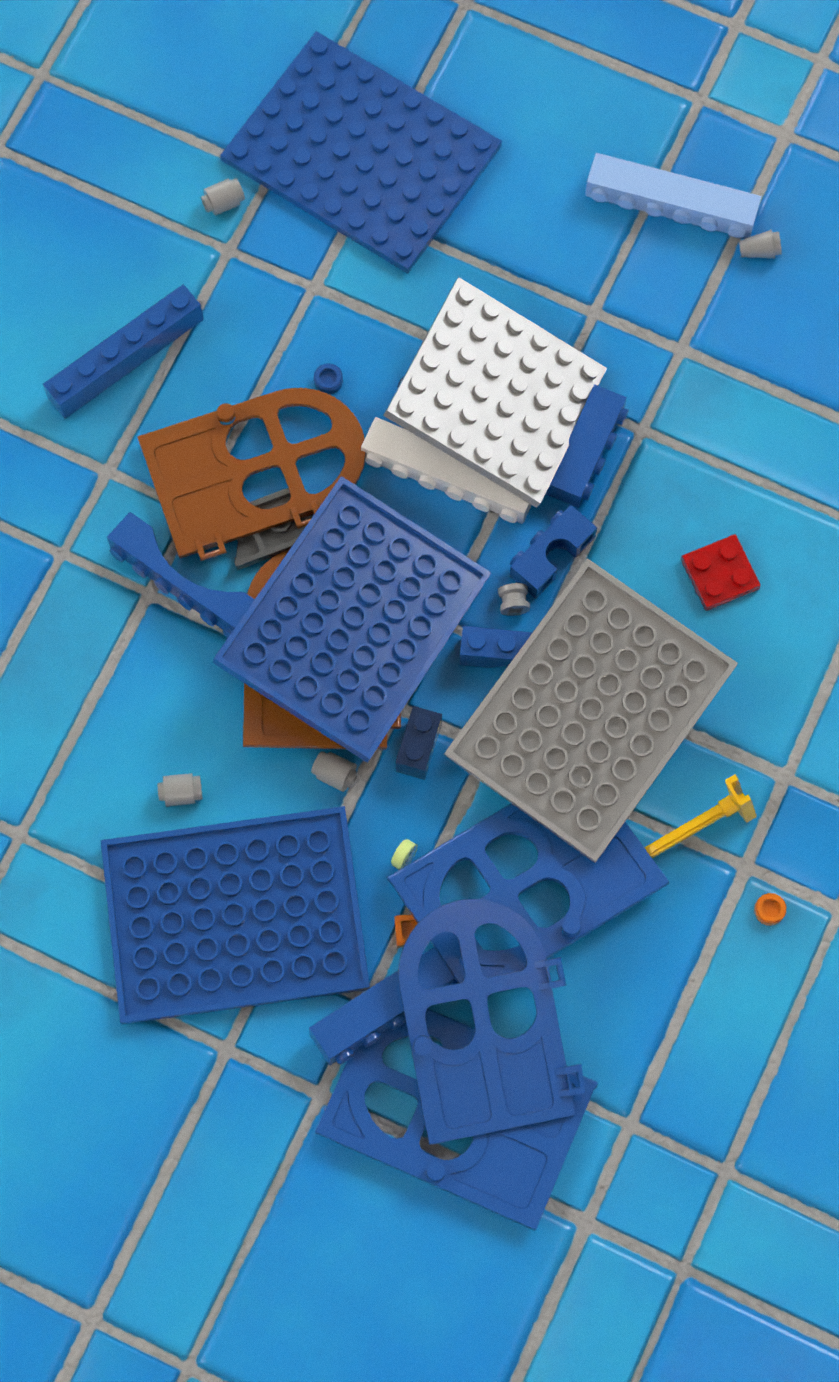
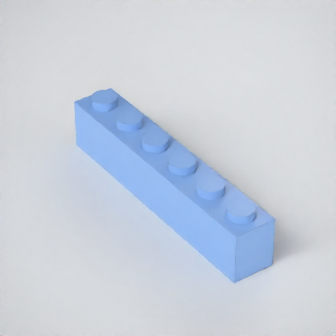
[585,153,761,238]

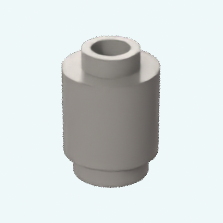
[201,178,245,216]
[311,751,359,792]
[157,773,202,807]

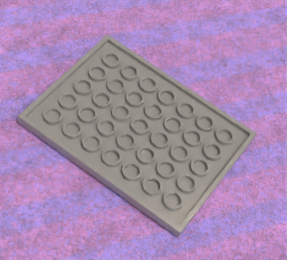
[444,558,738,863]

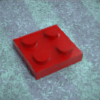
[681,534,761,611]

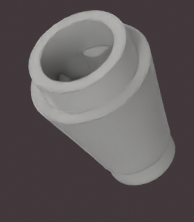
[739,230,782,258]

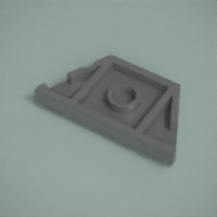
[235,488,314,571]

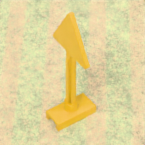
[644,774,757,859]

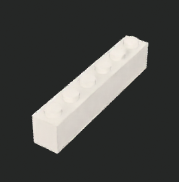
[361,417,531,524]

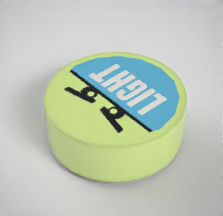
[391,839,418,870]

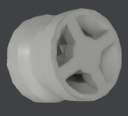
[498,583,530,616]

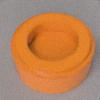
[754,893,786,926]

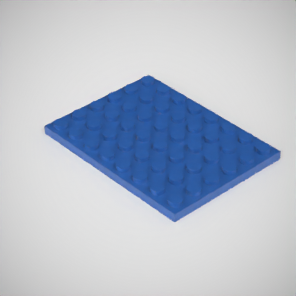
[220,31,502,274]
[212,476,491,763]
[100,806,370,1025]

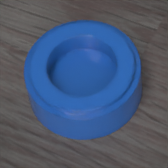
[314,363,343,394]

